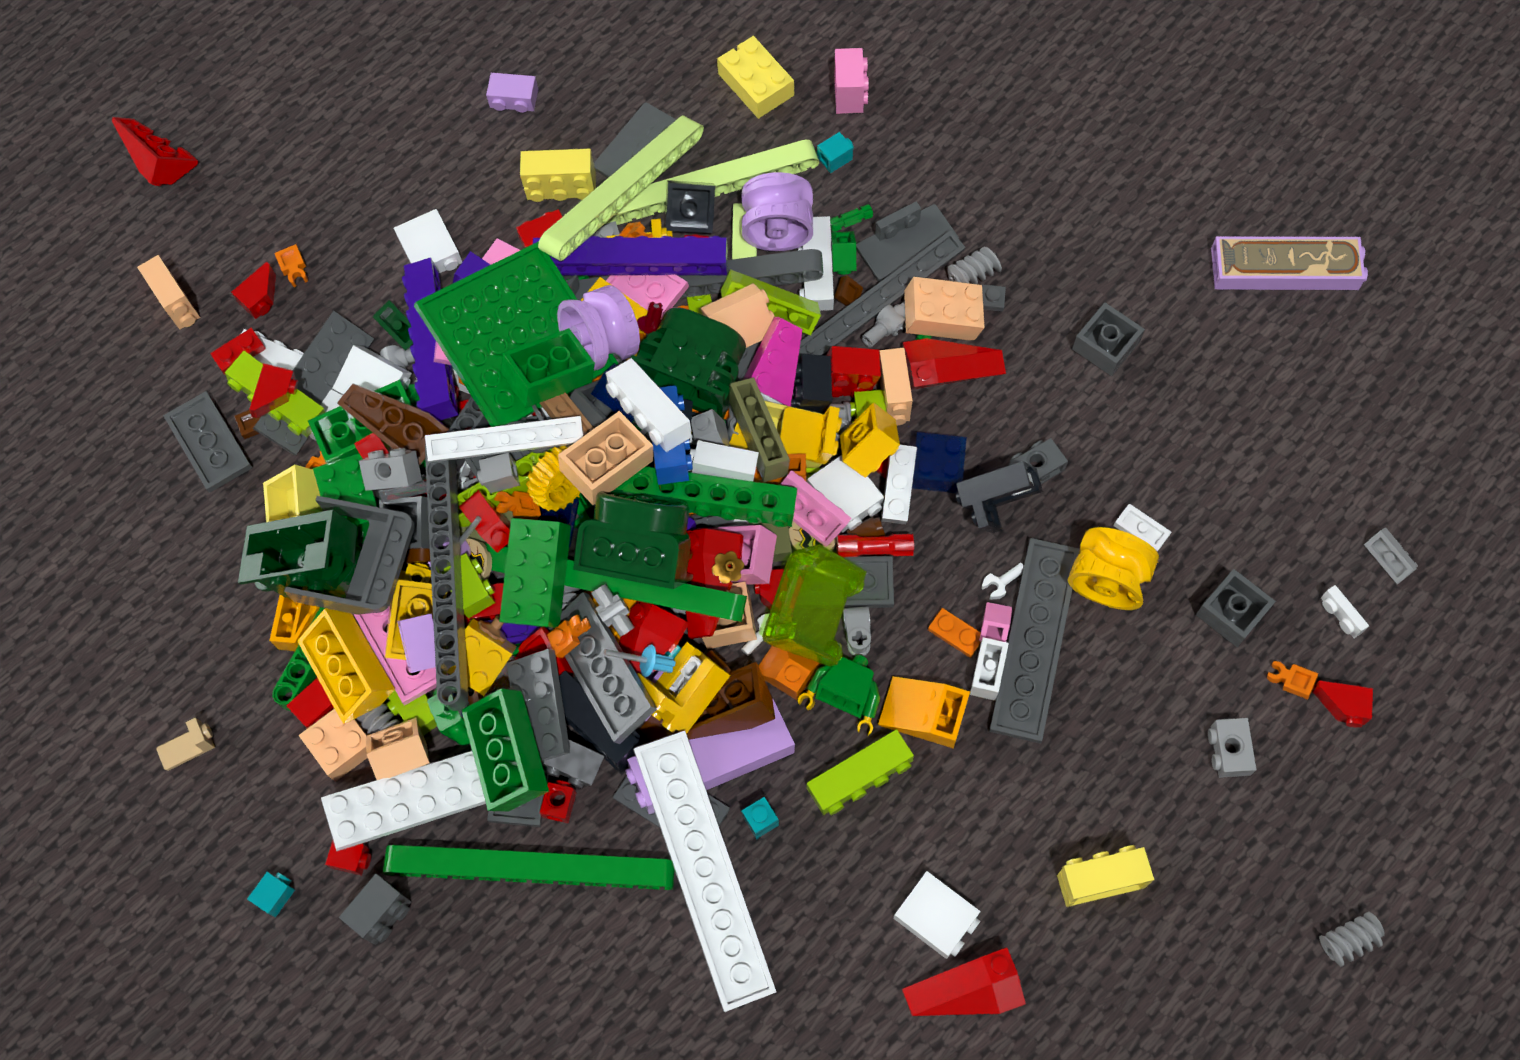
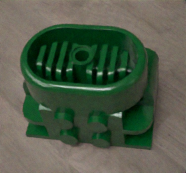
[630,307,746,419]
[573,489,693,589]
[238,510,362,605]

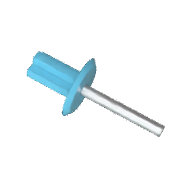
[604,644,676,677]

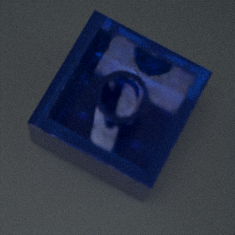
[912,432,967,493]

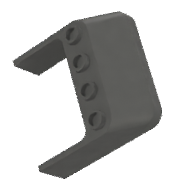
[284,496,414,615]

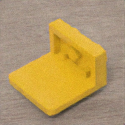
[780,406,842,464]

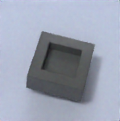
[982,285,1006,311]

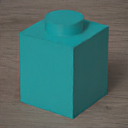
[817,132,854,173]
[742,797,779,839]
[247,872,295,917]

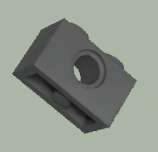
[1009,438,1068,484]

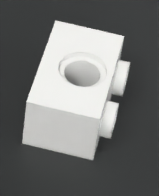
[970,637,1009,700]

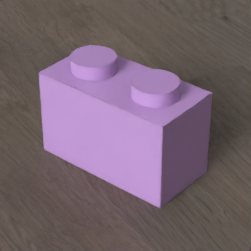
[486,73,538,113]
[397,614,436,673]

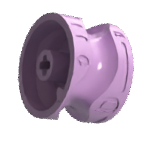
[742,172,813,251]
[557,285,640,371]

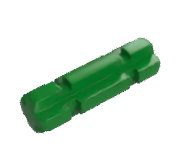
[830,204,873,232]

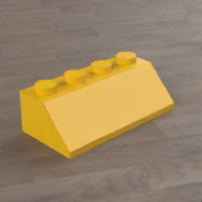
[297,608,395,724]

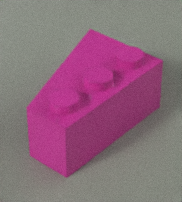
[743,317,803,407]

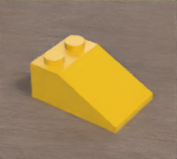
[385,580,447,660]

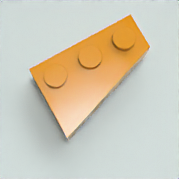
[269,595,320,651]

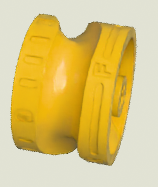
[1068,527,1159,610]

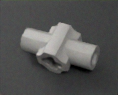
[591,584,635,637]

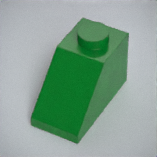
[831,231,857,275]

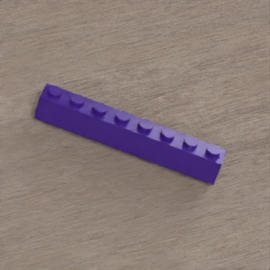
[533,236,728,275]
[402,257,458,421]

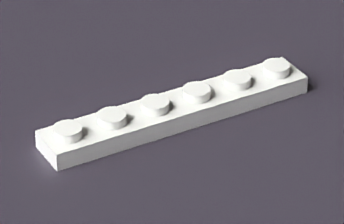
[425,416,583,462]

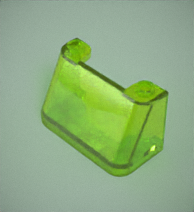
[762,544,867,666]

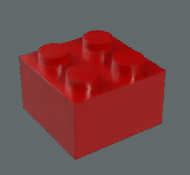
[826,346,881,398]

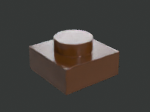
[835,275,863,306]
[234,410,260,439]

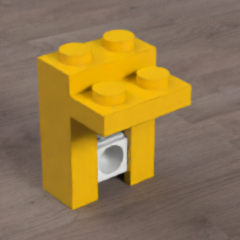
[637,642,731,734]

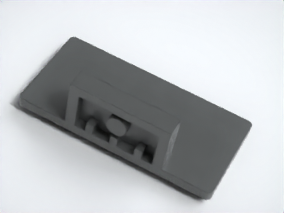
[594,102,676,178]
[856,201,959,282]

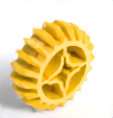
[526,445,581,512]

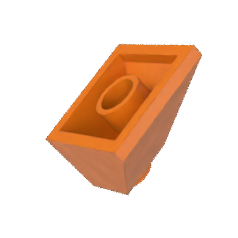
[759,632,825,700]

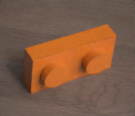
[928,608,982,658]

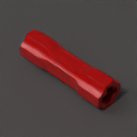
[836,534,914,557]

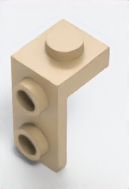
[157,718,215,771]

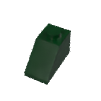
[372,300,413,351]

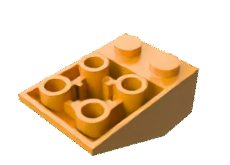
[878,676,970,748]

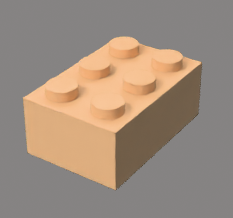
[904,277,984,340]
[558,411,653,505]

